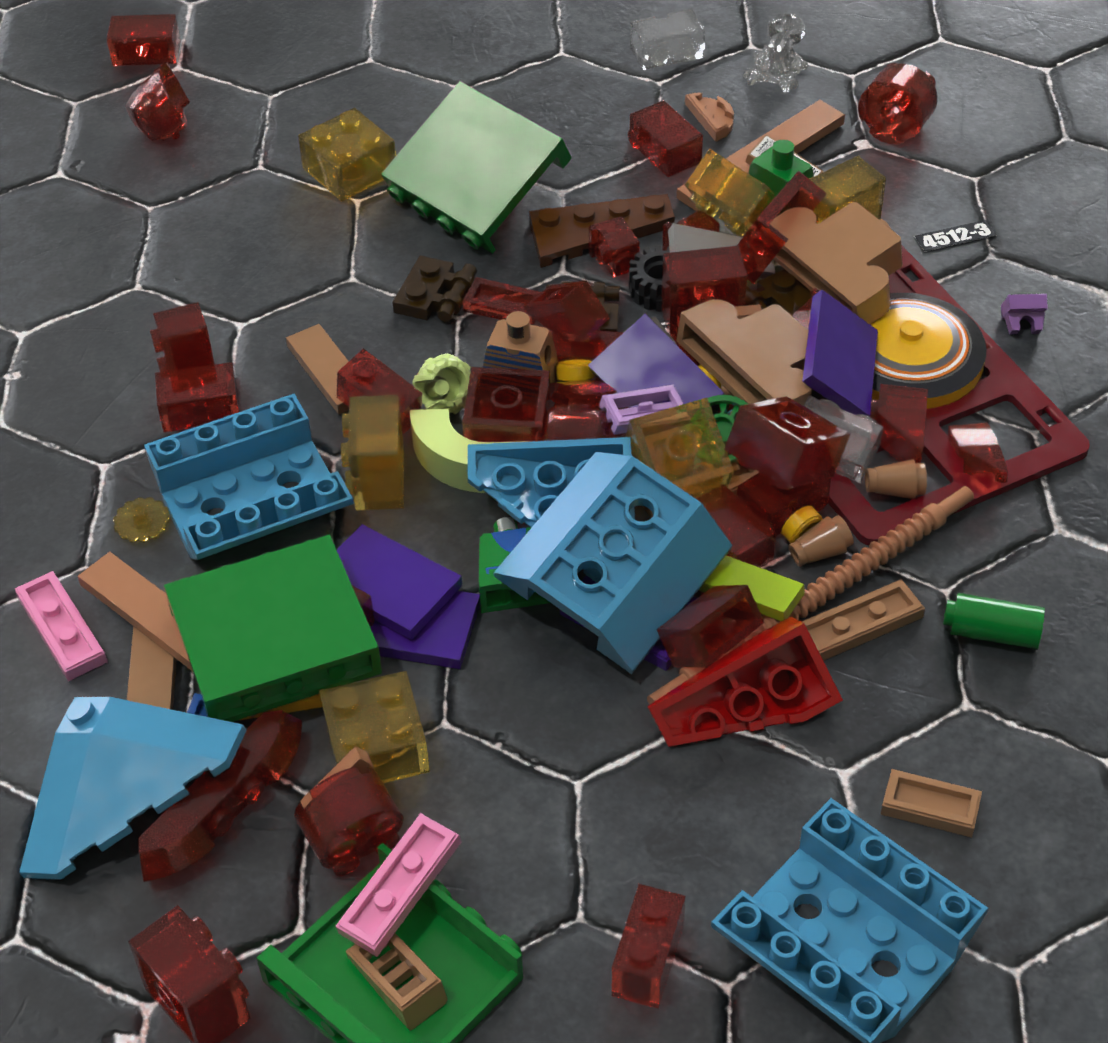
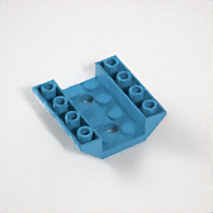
[144,394,354,560]
[494,452,732,674]
[711,798,988,1043]

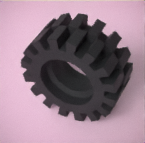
[629,246,695,312]

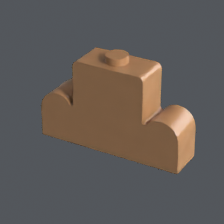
[762,202,903,324]
[676,299,813,434]

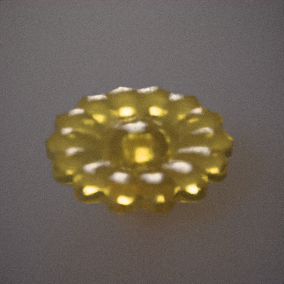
[113,497,170,543]

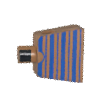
[480,311,558,401]

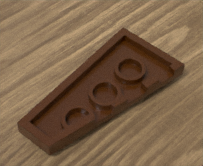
[529,194,675,268]

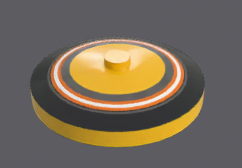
[870,293,986,409]

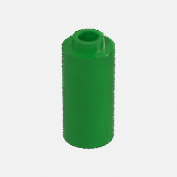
[943,592,1045,650]

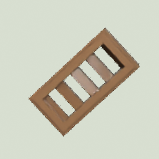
[345,933,447,1030]

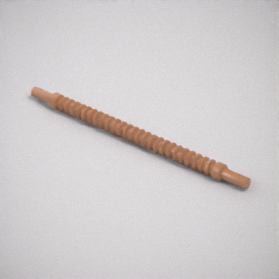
[647,486,974,705]

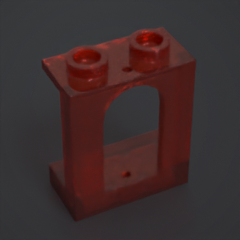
[725,170,827,284]

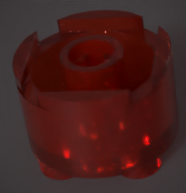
[858,63,937,144]
[294,767,404,877]

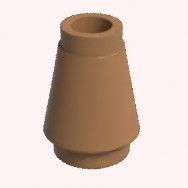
[865,459,927,499]
[788,515,854,567]

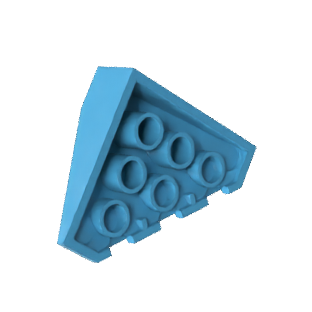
[468,437,635,582]
[19,697,247,879]

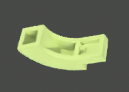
[410,409,528,493]

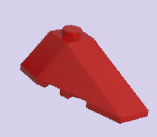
[647,616,843,747]

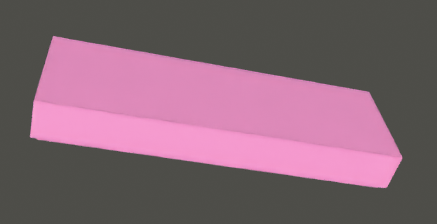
[15,571,108,681]
[335,813,461,957]

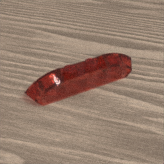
[139,710,302,882]

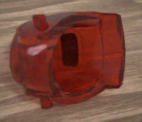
[125,62,190,141]

